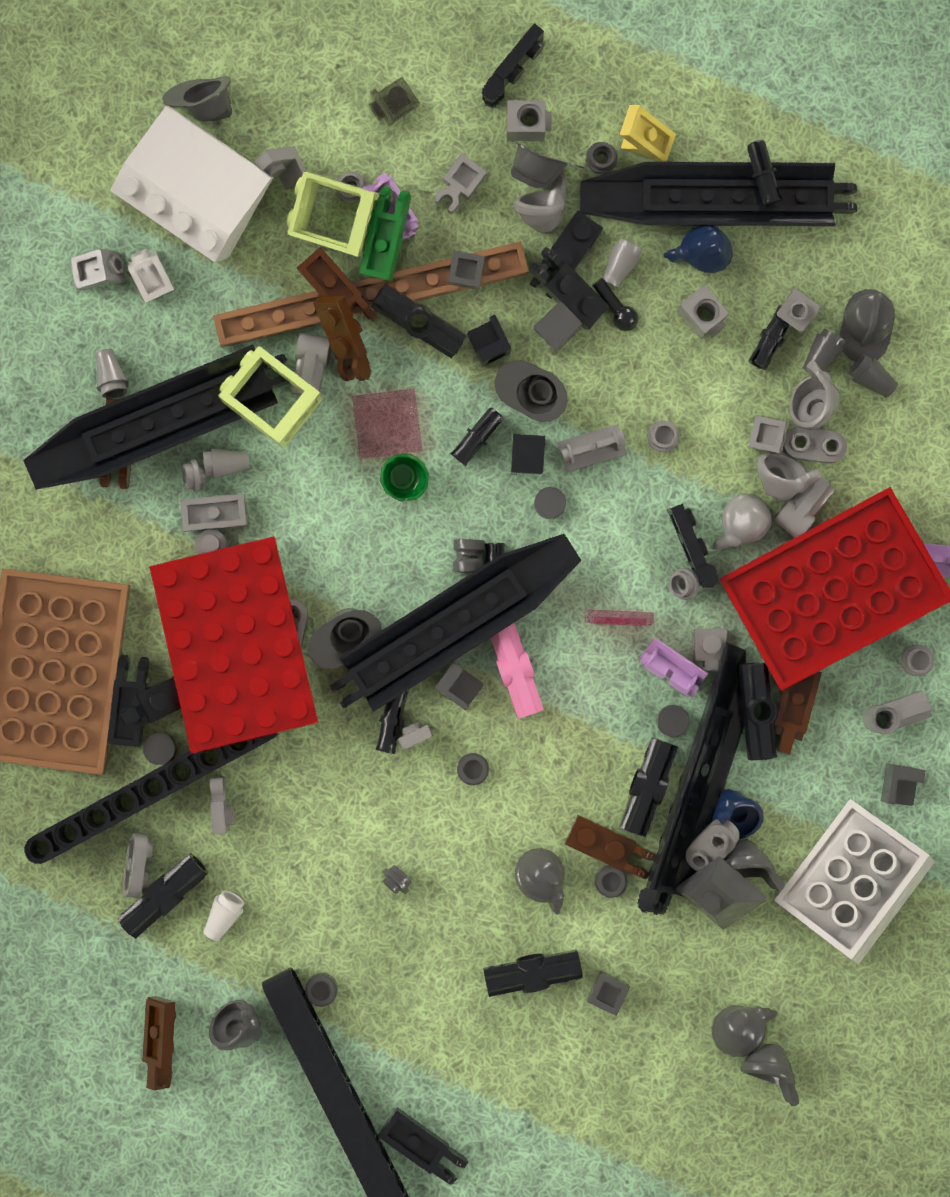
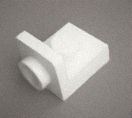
[127,249,174,303]

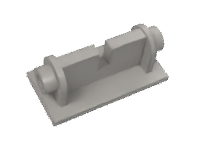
[557,424,627,473]

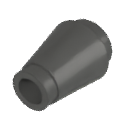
[802,328,845,372]
[849,354,898,398]

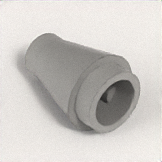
[603,238,642,288]
[95,349,129,399]
[203,448,249,479]

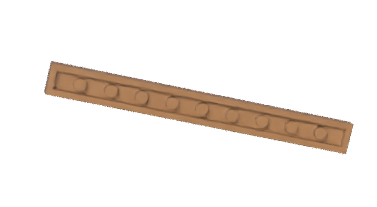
[213,241,529,348]

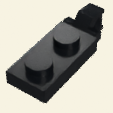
[118,675,181,726]

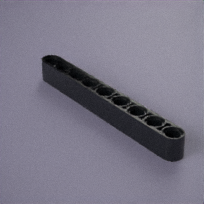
[24,733,281,864]
[262,967,409,1197]

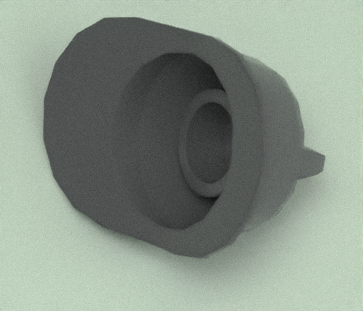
[162,76,232,122]
[511,140,584,188]
[840,289,895,362]
[494,360,568,422]
[308,608,382,669]

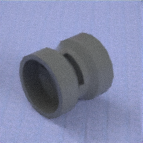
[453,539,485,573]

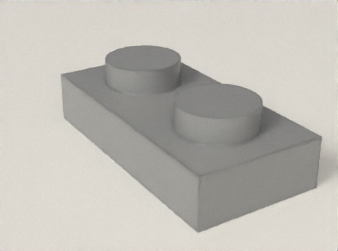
[180,494,248,532]

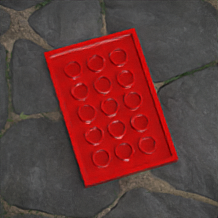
[719,487,950,691]
[149,536,319,754]

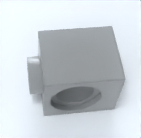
[507,100,552,141]
[677,284,729,339]

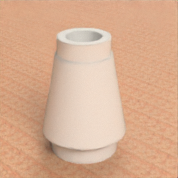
[203,891,244,941]

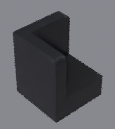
[467,315,512,367]
[511,434,545,476]

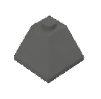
[676,856,767,930]

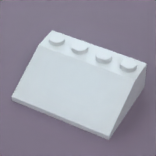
[110,106,273,262]
[774,799,935,965]

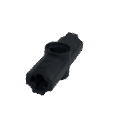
[371,283,466,359]
[738,662,777,761]
[619,737,678,837]
[118,853,209,939]
[483,949,583,997]

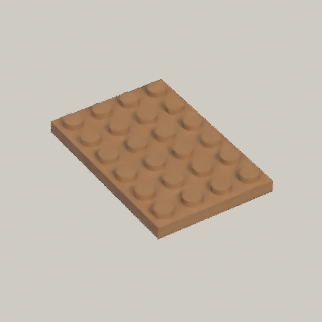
[0,568,131,775]

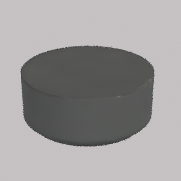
[534,487,566,519]
[656,705,689,737]
[143,732,177,765]
[457,753,489,785]
[595,865,627,898]
[305,973,338,1007]

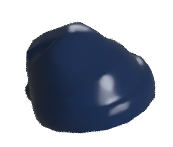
[664,226,733,274]
[712,788,764,839]

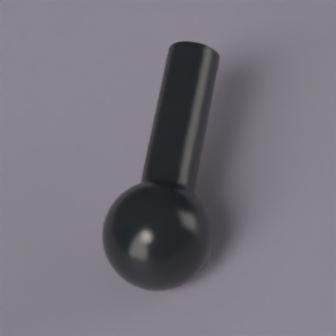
[592,277,638,331]

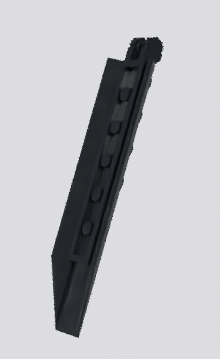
[580,162,857,227]
[23,344,289,490]
[329,534,581,712]
[637,642,746,915]

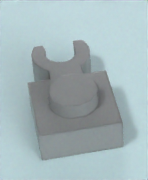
[435,153,487,215]
[694,629,727,683]
[210,777,235,834]

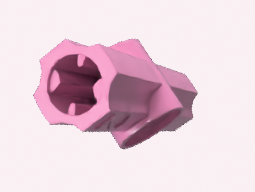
[491,623,544,719]

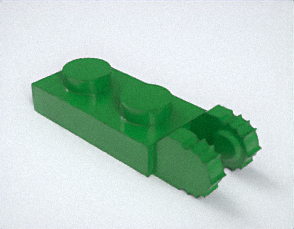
[359,186,411,282]

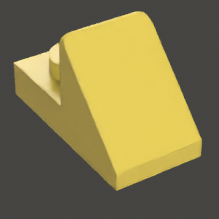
[620,105,676,162]

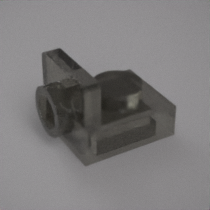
[369,77,420,126]

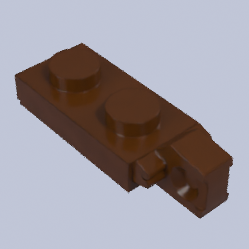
[774,671,822,755]
[142,996,176,1091]

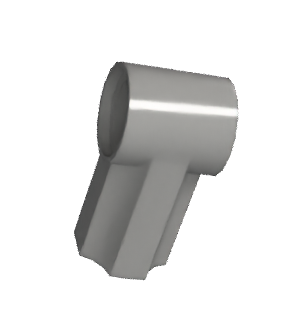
[291,333,332,397]
[773,477,835,538]
[863,691,932,734]

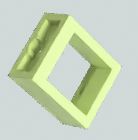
[287,171,379,257]
[219,346,323,449]

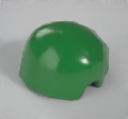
[380,453,429,502]

